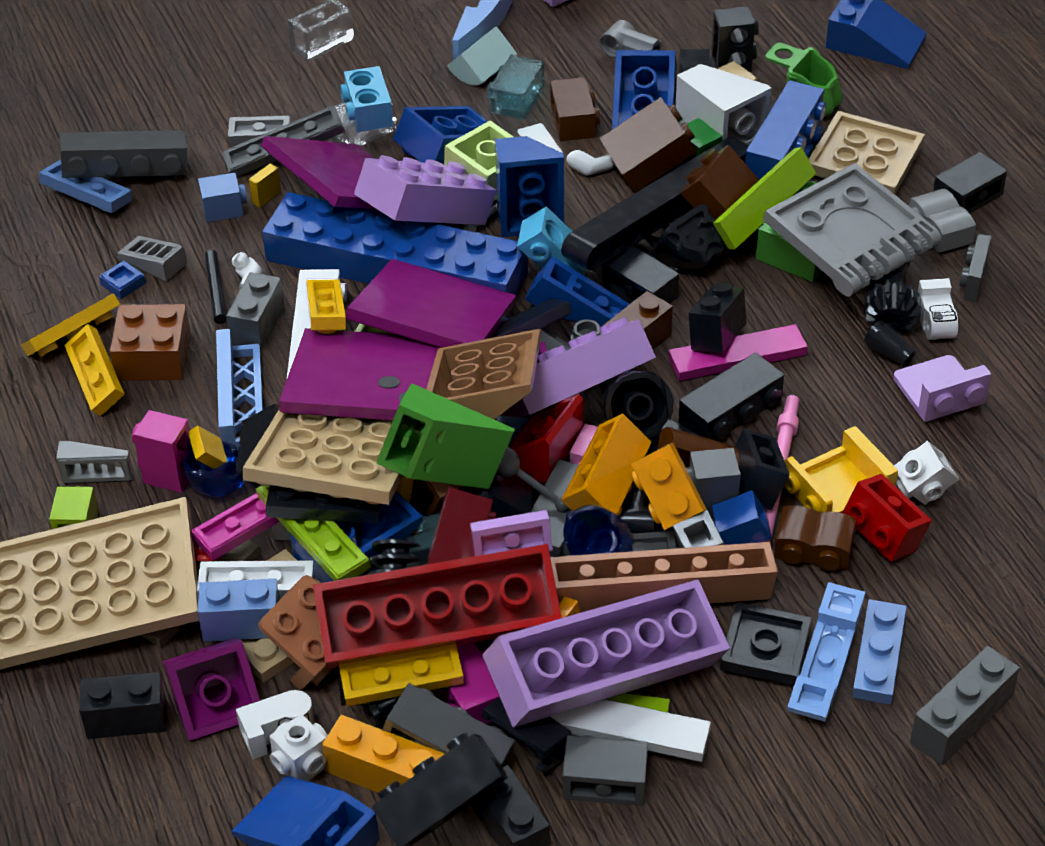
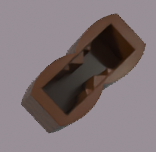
[774,506,856,570]

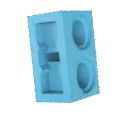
[340,66,393,132]
[517,207,585,274]

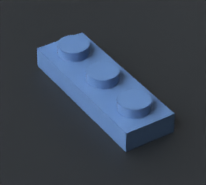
[39,160,132,213]
[852,599,906,705]

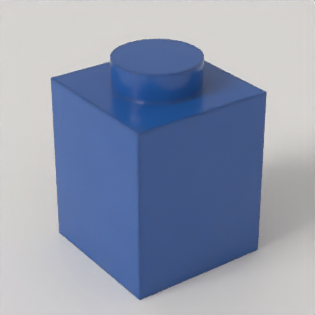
[712,490,772,545]

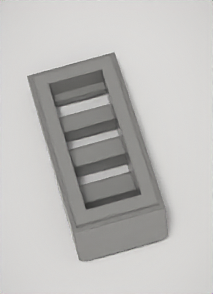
[117,236,187,282]
[56,441,134,483]

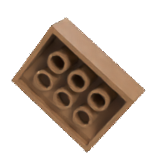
[426,329,542,419]

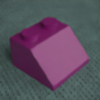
[162,638,260,741]

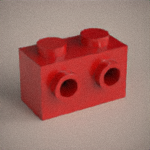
[842,473,932,562]

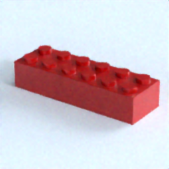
[313,544,562,669]

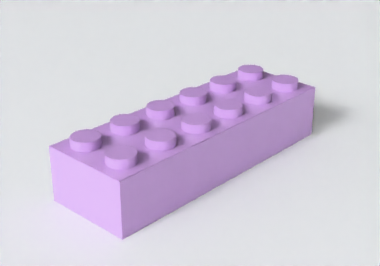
[482,580,731,728]

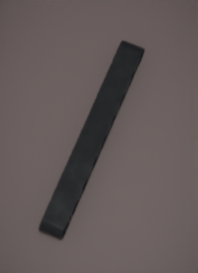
[561,137,749,271]

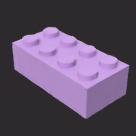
[354,155,497,225]
[512,317,656,417]

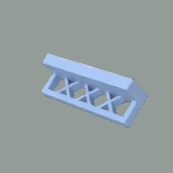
[216,329,263,451]

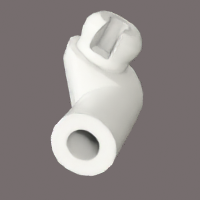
[567,150,613,176]
[232,252,262,291]

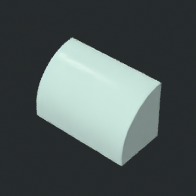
[447,26,517,85]

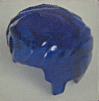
[183,441,244,498]
[563,505,634,556]

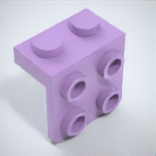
[894,355,991,422]

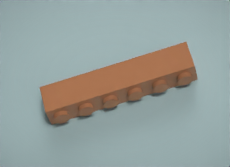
[550,542,778,613]

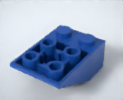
[232,776,379,846]

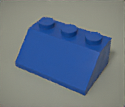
[495,136,564,237]

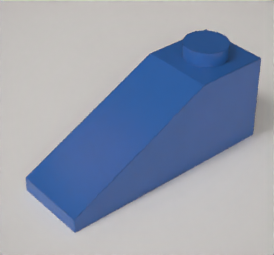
[525,256,629,327]

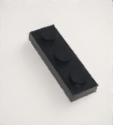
[266,485,381,524]

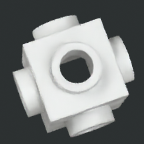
[894,441,960,505]
[269,714,328,781]

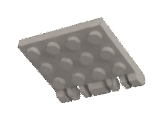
[763,163,941,296]

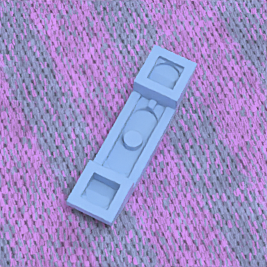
[787,582,865,722]

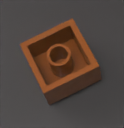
[110,304,191,381]

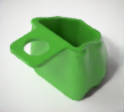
[765,43,843,117]

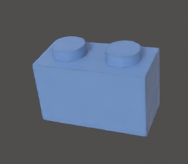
[198,578,280,642]

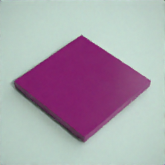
[261,136,376,209]
[346,259,516,348]
[279,328,440,421]

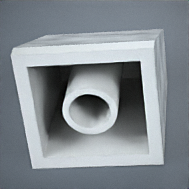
[676,64,772,145]

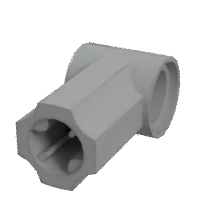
[599,20,662,57]

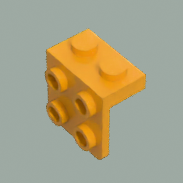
[631,443,706,530]

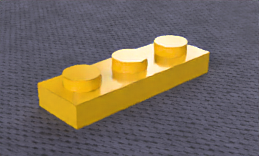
[306,279,346,334]
[21,293,120,357]
[64,324,125,416]
[339,644,464,707]

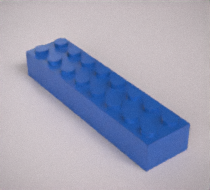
[262,192,528,296]

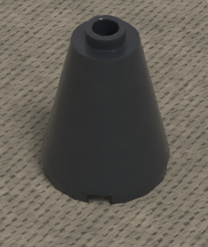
[601,370,674,439]

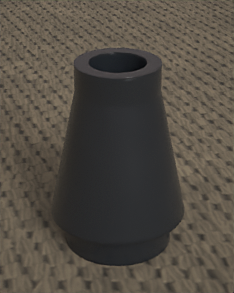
[864,320,916,367]

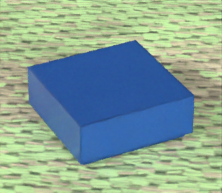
[99,260,146,299]

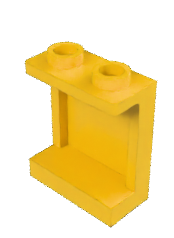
[784,426,898,513]

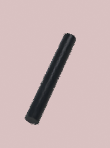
[205,250,227,324]

